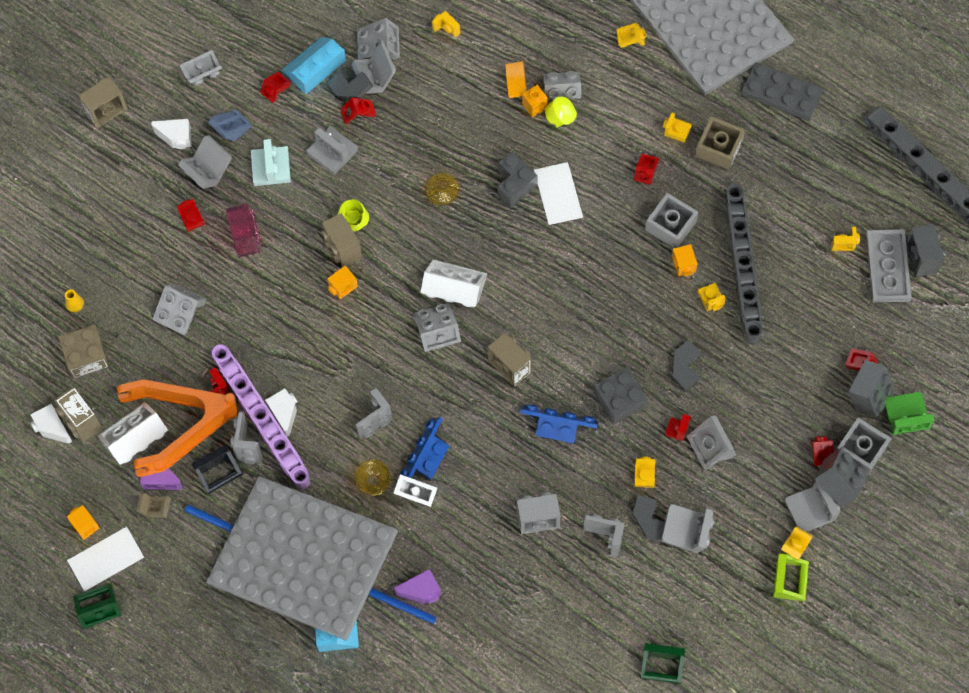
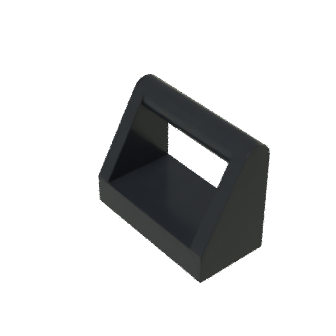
[192,445,243,494]

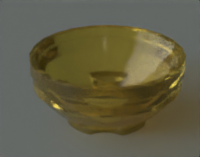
[425,173,459,206]
[355,460,391,496]

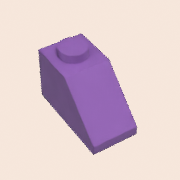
[140,467,183,490]
[394,569,442,604]

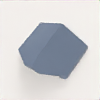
[208,110,252,141]

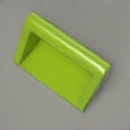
[773,553,809,601]

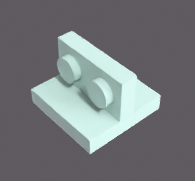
[251,139,291,186]

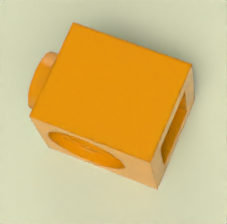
[522,85,548,117]
[672,244,698,276]
[327,266,358,299]
[67,505,100,540]

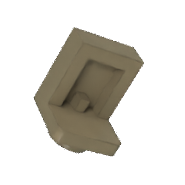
[137,493,171,518]

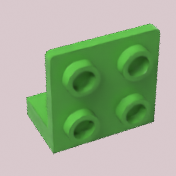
[885,392,935,435]

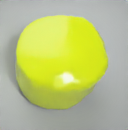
[545,96,577,128]
[338,199,369,232]

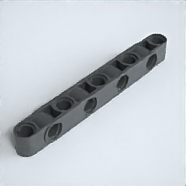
[863,106,969,224]
[725,184,763,344]

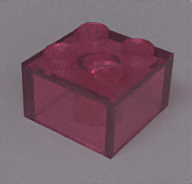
[225,204,262,258]

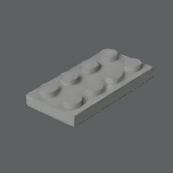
[866,229,912,303]

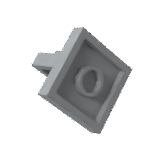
[306,126,358,175]
[687,416,736,470]

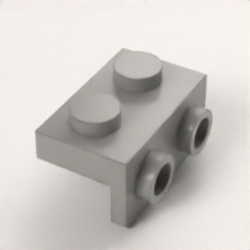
[179,50,222,86]
[543,71,581,101]

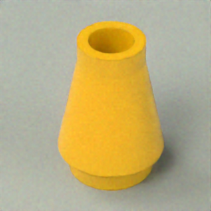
[65,289,84,312]

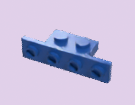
[520,404,599,443]
[398,417,449,480]

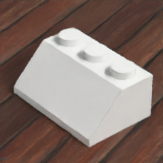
[421,260,487,307]
[97,402,168,465]

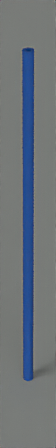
[185,505,437,624]

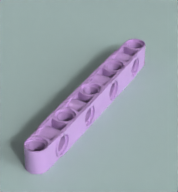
[212,345,310,490]

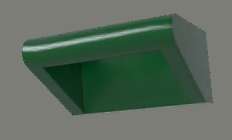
[73,583,122,629]
[640,643,686,684]

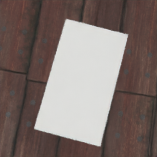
[534,162,583,225]
[67,527,144,591]

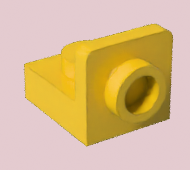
[432,11,460,37]
[616,23,646,48]
[663,112,692,143]
[831,227,860,251]
[697,283,726,312]
[634,456,656,488]
[781,526,812,560]

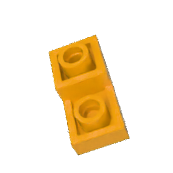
[505,61,527,98]

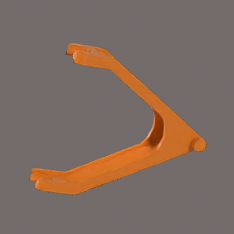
[116,380,238,477]

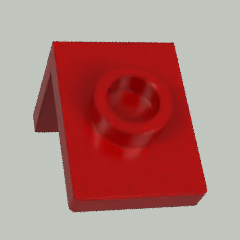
[340,97,376,124]

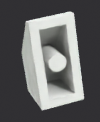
[152,119,192,149]
[265,389,297,437]
[30,404,72,443]
[393,475,437,507]

